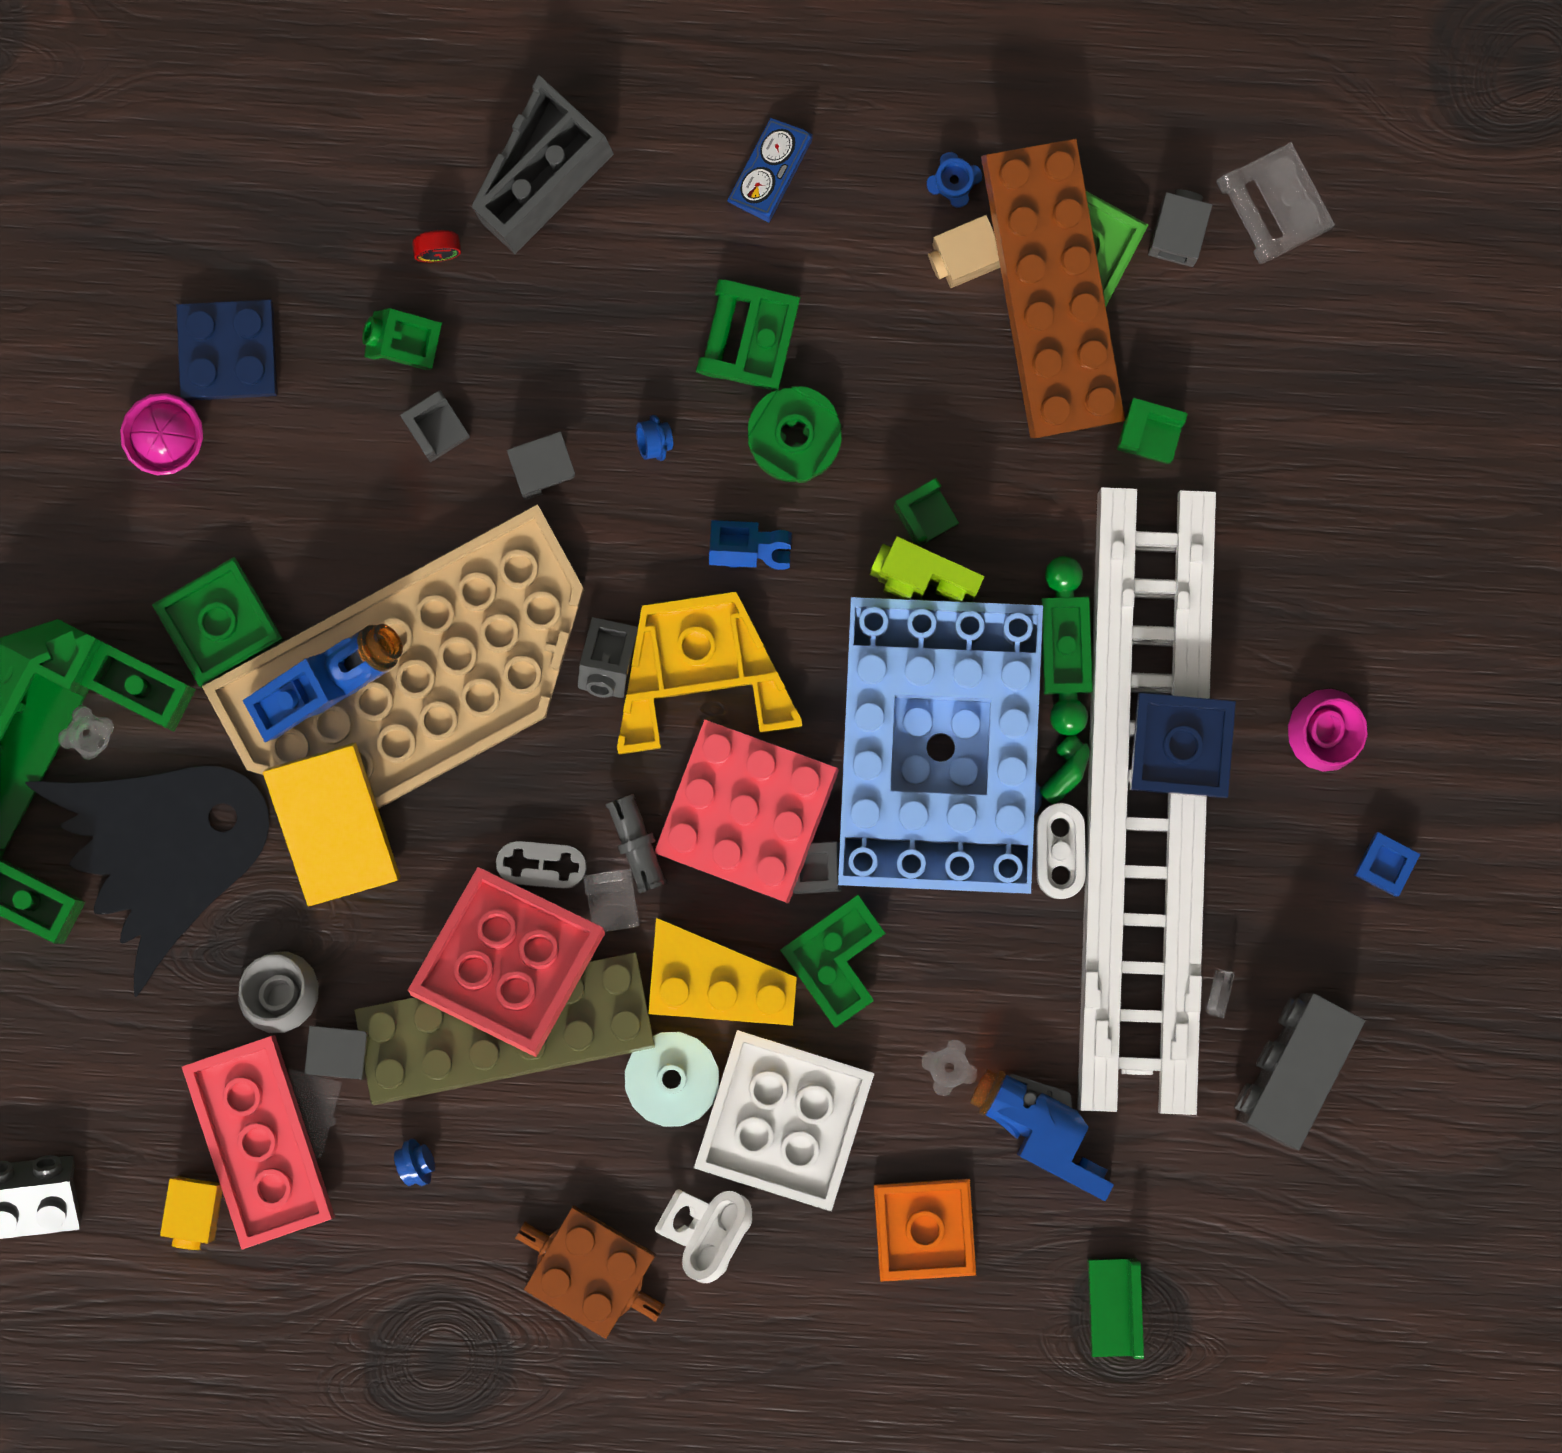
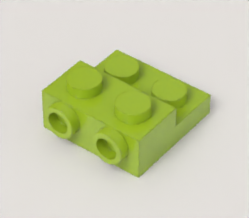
[870,536,985,602]

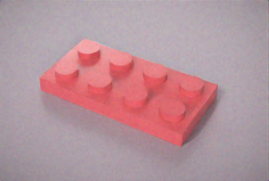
[182,1035,336,1249]

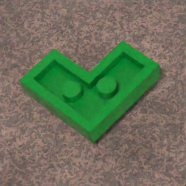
[780,895,886,1028]

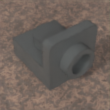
[578,617,638,698]

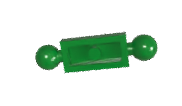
[1040,556,1093,736]

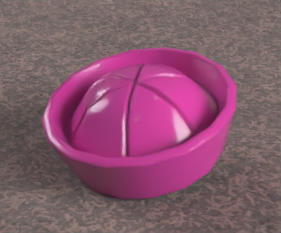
[120,393,203,476]
[1288,689,1368,772]

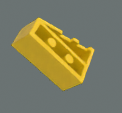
[648,918,797,1026]

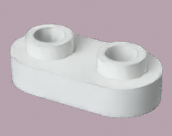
[1036,803,1086,899]

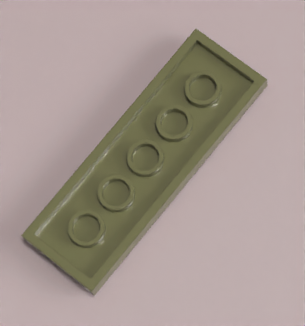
[354,952,655,1105]

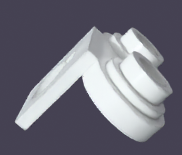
[655,1189,752,1283]

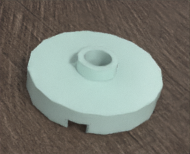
[625,1032,719,1127]

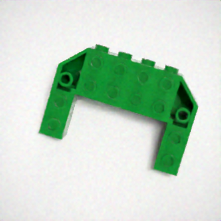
[0,619,196,944]

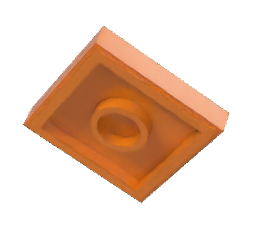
[874,1178,976,1282]

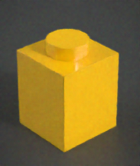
[160,1176,223,1250]

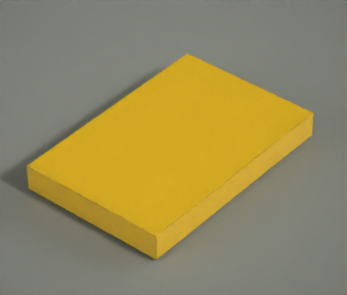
[263,742,400,907]

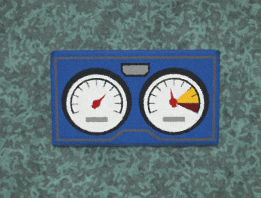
[727,118,813,223]

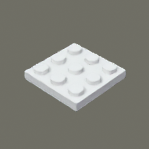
[694,1030,874,1212]

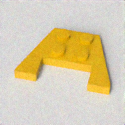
[617,592,802,755]

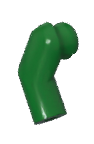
[1039,735,1090,804]

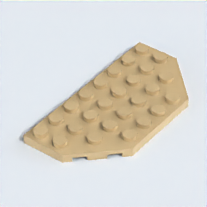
[202,504,584,809]

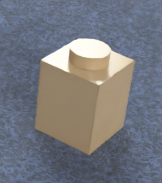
[928,215,1000,289]

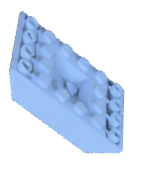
[838,597,1043,894]

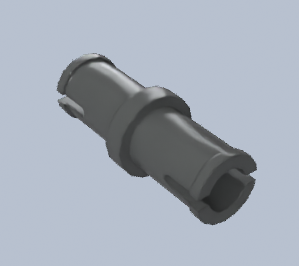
[606,793,668,893]

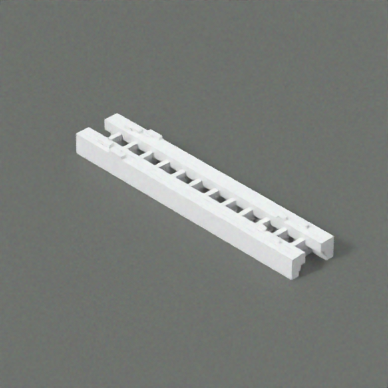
[1077,487,1216,1115]

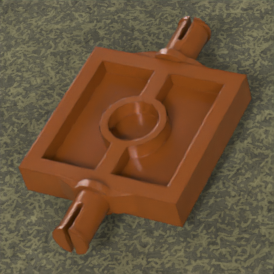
[515,1205,666,1339]

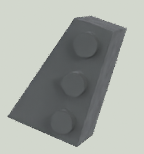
[471,75,614,254]

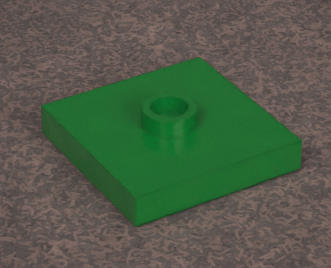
[152,557,284,688]

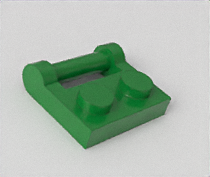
[696,279,800,391]

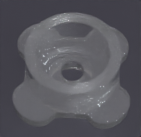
[58,706,114,760]
[922,1040,977,1096]

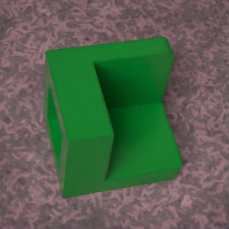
[1117,398,1188,464]
[894,478,959,547]

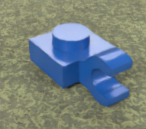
[709,520,792,570]

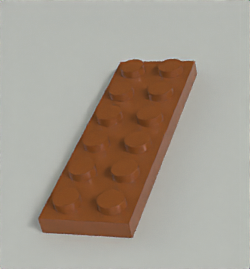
[981,139,1125,438]

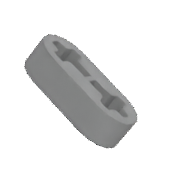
[496,841,587,889]

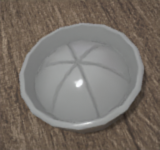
[238,952,319,1033]

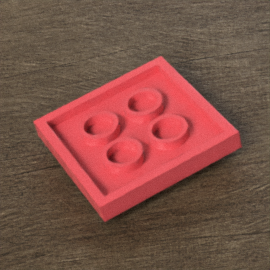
[655,719,839,904]
[408,867,605,1057]

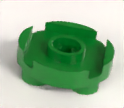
[748,386,842,483]

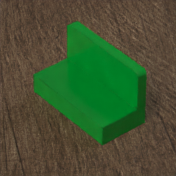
[1087,1258,1144,1359]

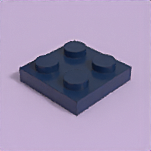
[176,300,277,401]
[1130,693,1236,798]

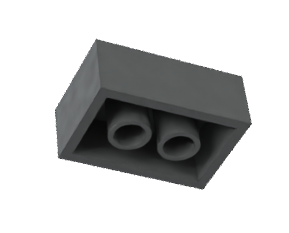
[1234,993,1366,1151]

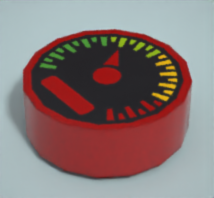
[412,230,461,263]

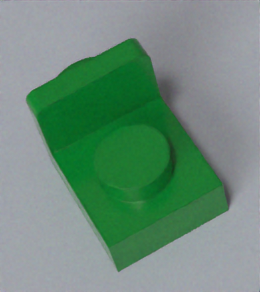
[362,308,442,370]

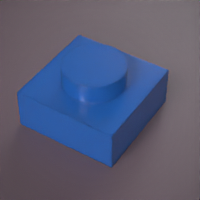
[1354,832,1420,897]

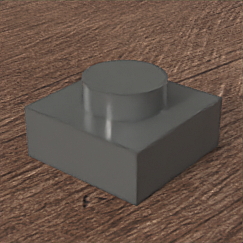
[793,842,842,894]

